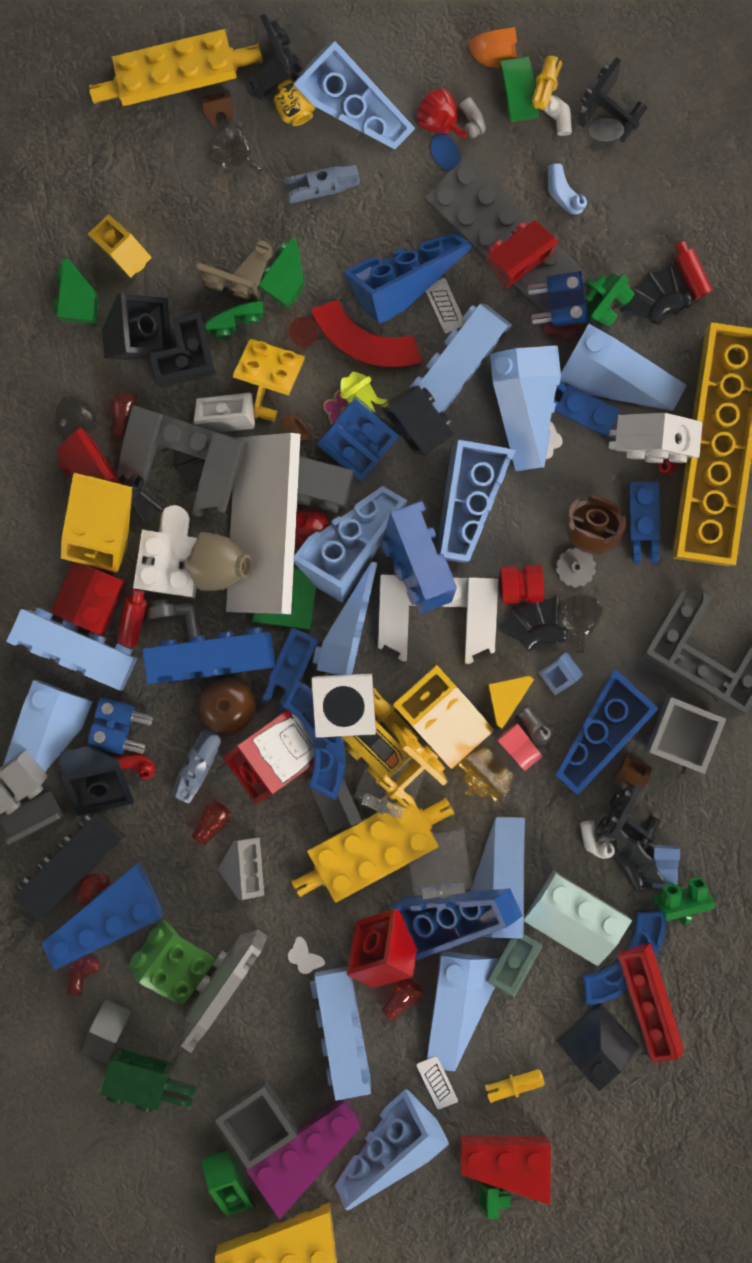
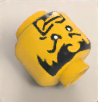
[273,79,315,126]

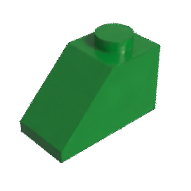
[201,1150,254,1218]

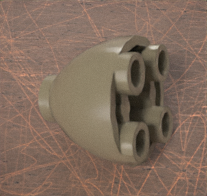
[185,532,253,591]

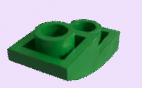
[499,56,539,122]
[205,301,265,338]

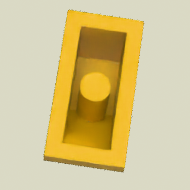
[88,214,152,278]

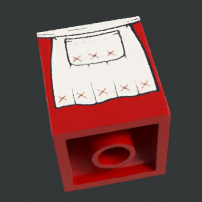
[222,710,315,804]

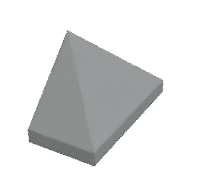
[217,837,264,900]

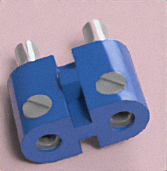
[88,697,153,755]

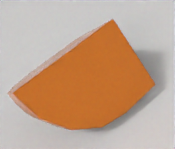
[467,27,518,68]

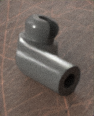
[517,707,551,745]

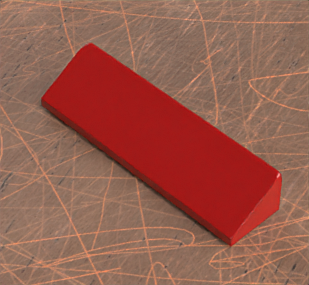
[618,943,684,1063]

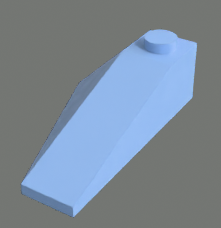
[560,324,687,411]
[294,486,407,603]
[313,562,377,675]

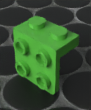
[128,919,215,1005]

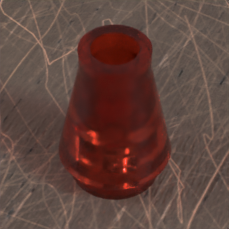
[110,392,139,435]
[192,800,232,845]
[381,978,424,1021]

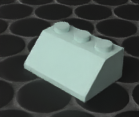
[524,870,632,966]

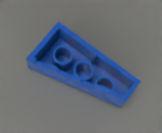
[556,669,658,796]

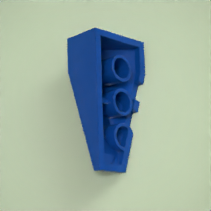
[343,232,472,324]

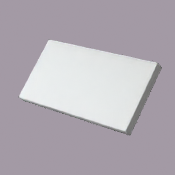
[226,433,300,614]

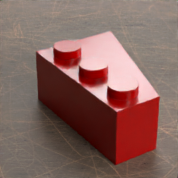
[460,1136,551,1205]

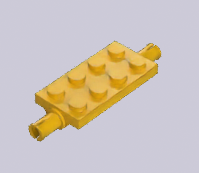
[89,29,263,106]
[292,794,455,903]

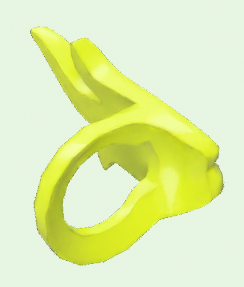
[339,372,387,412]

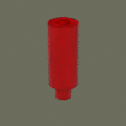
[674,241,713,300]
[116,589,147,647]

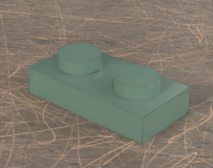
[487,935,542,997]

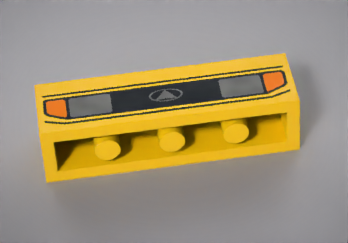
[311,673,412,780]

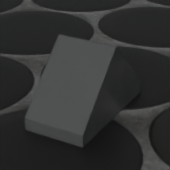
[81,998,132,1064]

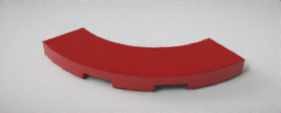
[311,300,423,369]

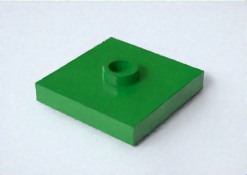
[253,568,317,630]

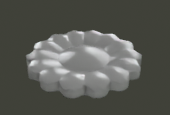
[556,548,596,588]

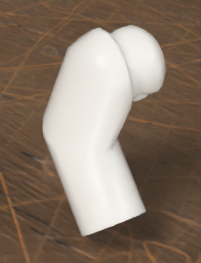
[544,95,572,136]
[580,820,615,859]

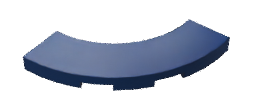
[282,680,345,800]
[582,909,666,1006]

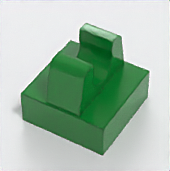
[479,1181,511,1219]

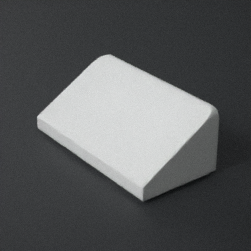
[193,393,255,433]

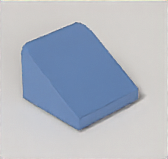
[538,652,583,696]

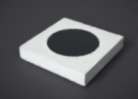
[312,674,376,737]

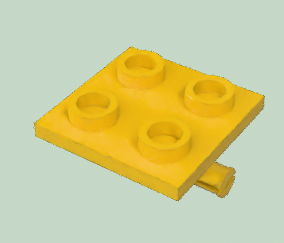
[233,339,305,423]
[376,722,448,808]

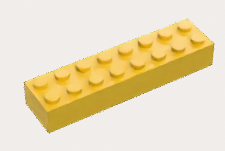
[672,322,752,567]

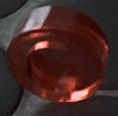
[289,317,319,348]

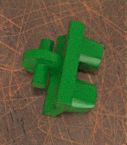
[583,273,635,327]
[653,877,715,926]

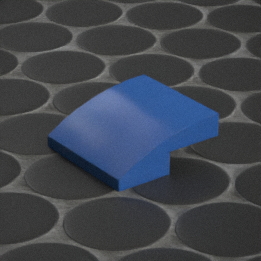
[317,396,400,482]

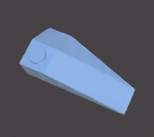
[293,41,415,149]
[490,346,561,471]
[3,680,93,799]
[470,817,525,938]
[427,951,498,1071]
[335,1089,449,1210]

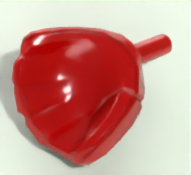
[416,88,468,139]
[295,509,329,548]

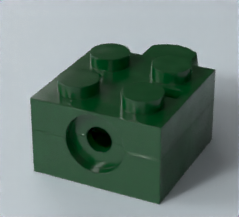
[100,1048,196,1112]

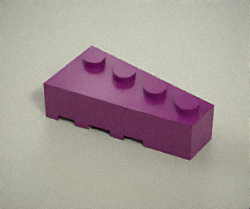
[246,1099,361,1220]

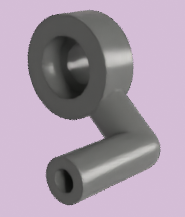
[146,599,199,637]

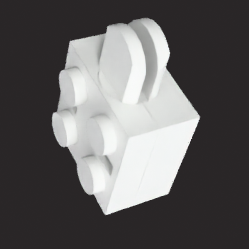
[608,413,702,463]
[133,505,197,598]

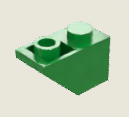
[259,237,305,310]
[53,259,99,325]

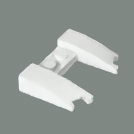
[378,575,498,664]

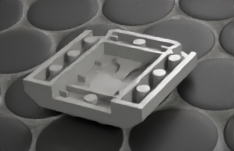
[181,930,267,1053]

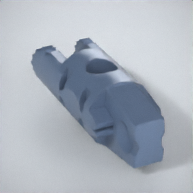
[283,165,360,204]
[172,728,221,803]

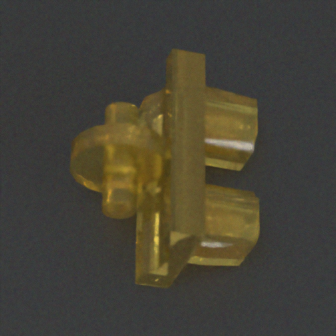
[459,747,514,801]

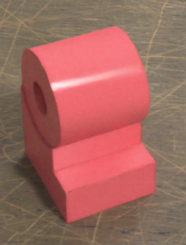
[496,723,543,771]

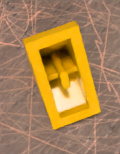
[487,676,534,728]

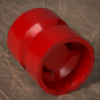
[499,565,544,604]

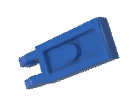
[554,382,620,437]
[629,482,660,564]
[261,627,319,713]

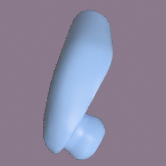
[548,164,587,215]

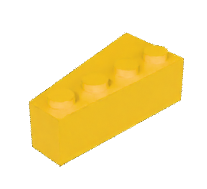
[215,1202,337,1263]

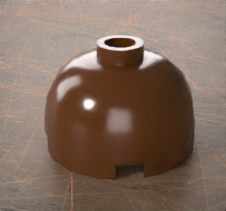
[565,496,626,554]
[197,676,256,734]

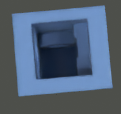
[650,845,680,889]

